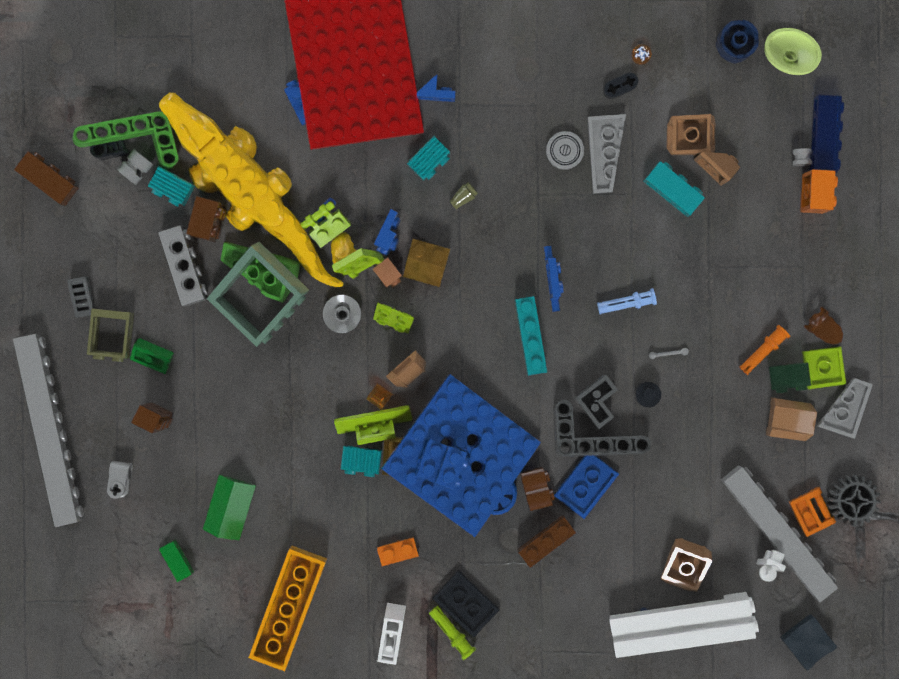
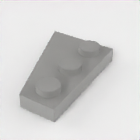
[817,378,873,439]

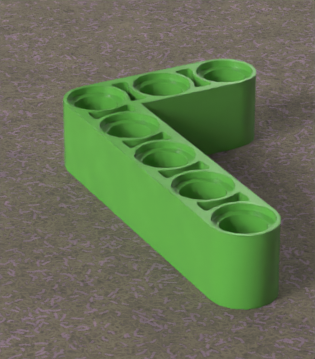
[72,112,178,170]

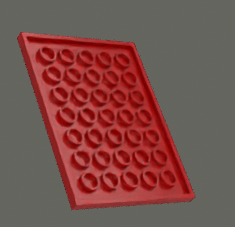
[284,0,424,150]

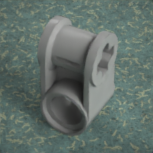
[107,461,133,499]

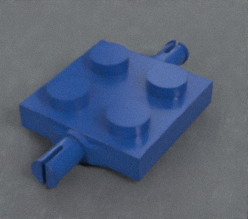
[544,246,564,312]

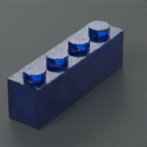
[809,95,844,174]

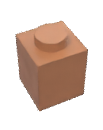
[373,257,402,288]

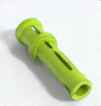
[428,605,476,660]

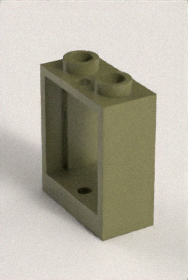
[87,309,134,362]

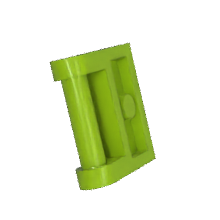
[332,248,384,279]

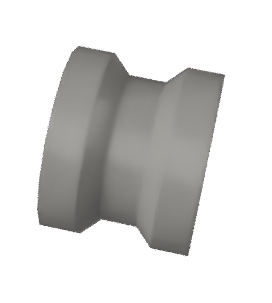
[793,148,812,166]

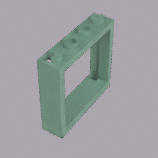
[207,242,309,347]

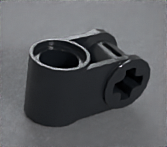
[90,140,130,161]

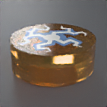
[632,44,652,65]

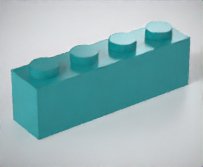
[514,296,547,376]

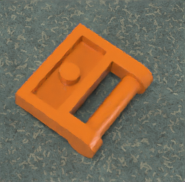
[789,487,836,537]

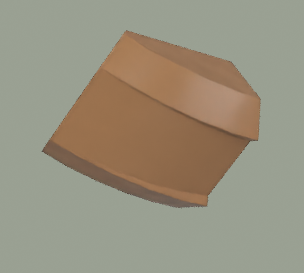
[667,114,716,155]
[386,350,426,388]
[766,398,817,441]
[661,538,712,592]

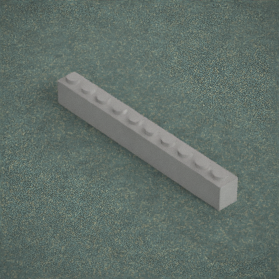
[13,334,84,527]

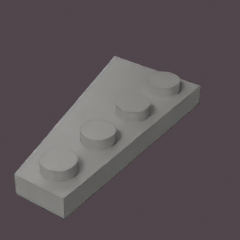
[587,114,626,194]

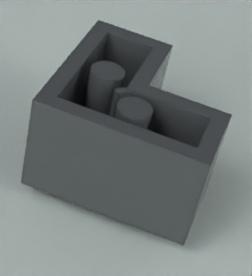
[574,374,618,429]

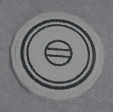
[546,131,584,170]

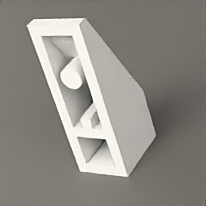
[377,603,406,665]

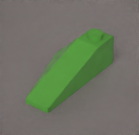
[221,242,301,303]

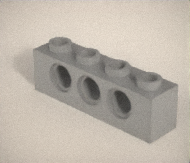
[158,225,208,306]

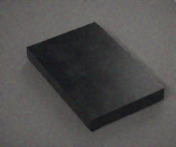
[432,570,500,638]

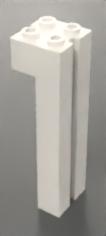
[609,592,759,658]

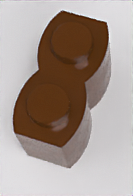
[520,467,555,511]

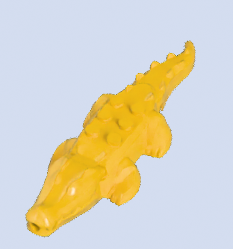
[159,93,344,287]

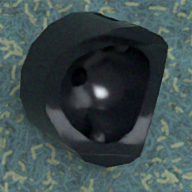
[635,382,661,408]

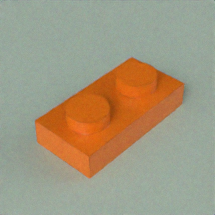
[377,537,419,566]

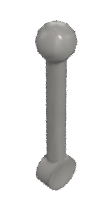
[649,348,689,359]

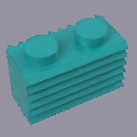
[407,136,450,181]
[148,166,195,207]
[341,445,382,477]

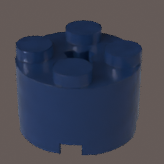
[716,20,759,64]

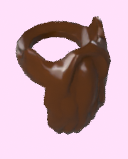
[804,307,843,344]

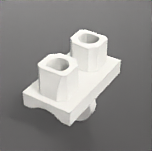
[756,550,786,582]

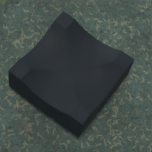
[780,614,838,671]

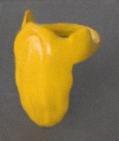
[331,232,357,264]

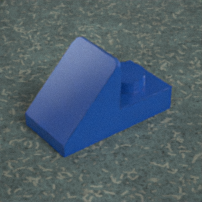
[417,75,456,102]

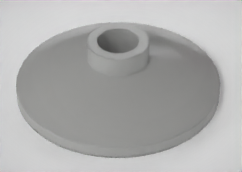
[323,295,361,333]

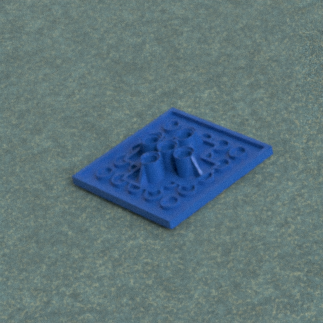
[381,374,541,537]

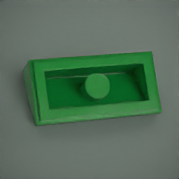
[130,338,174,374]
[159,539,194,582]

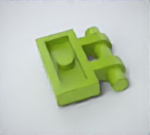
[300,201,351,248]

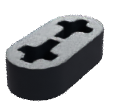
[603,73,639,99]

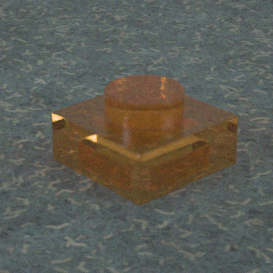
[366,383,393,410]

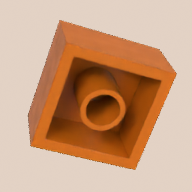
[800,170,838,214]

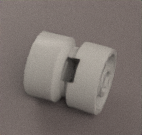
[117,149,153,185]

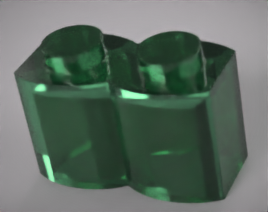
[769,362,811,393]

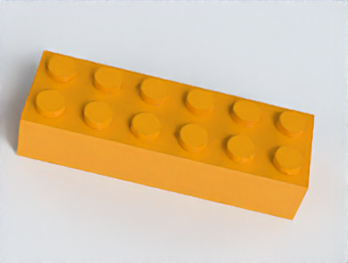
[248,546,327,672]

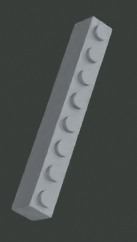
[720,465,838,602]

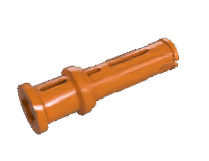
[739,325,791,375]

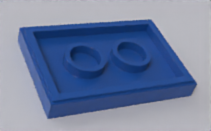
[554,456,619,519]

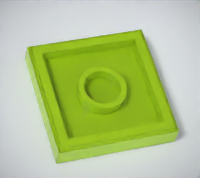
[802,346,846,389]

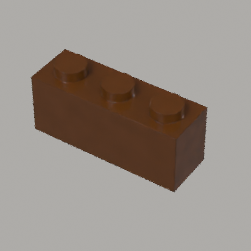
[14,151,79,206]
[131,403,173,433]
[517,515,576,568]

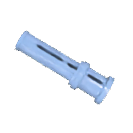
[597,288,657,315]

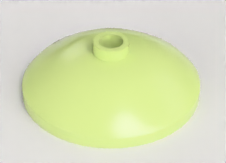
[764,28,822,75]

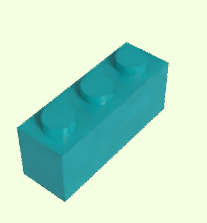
[643,161,705,217]

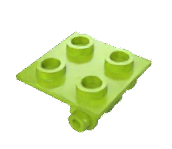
[373,303,414,333]

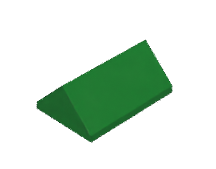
[203,474,256,540]

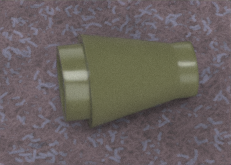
[450,182,478,209]

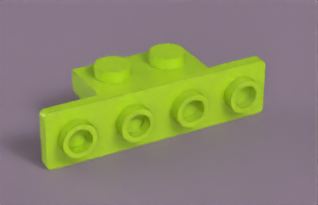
[334,405,412,445]

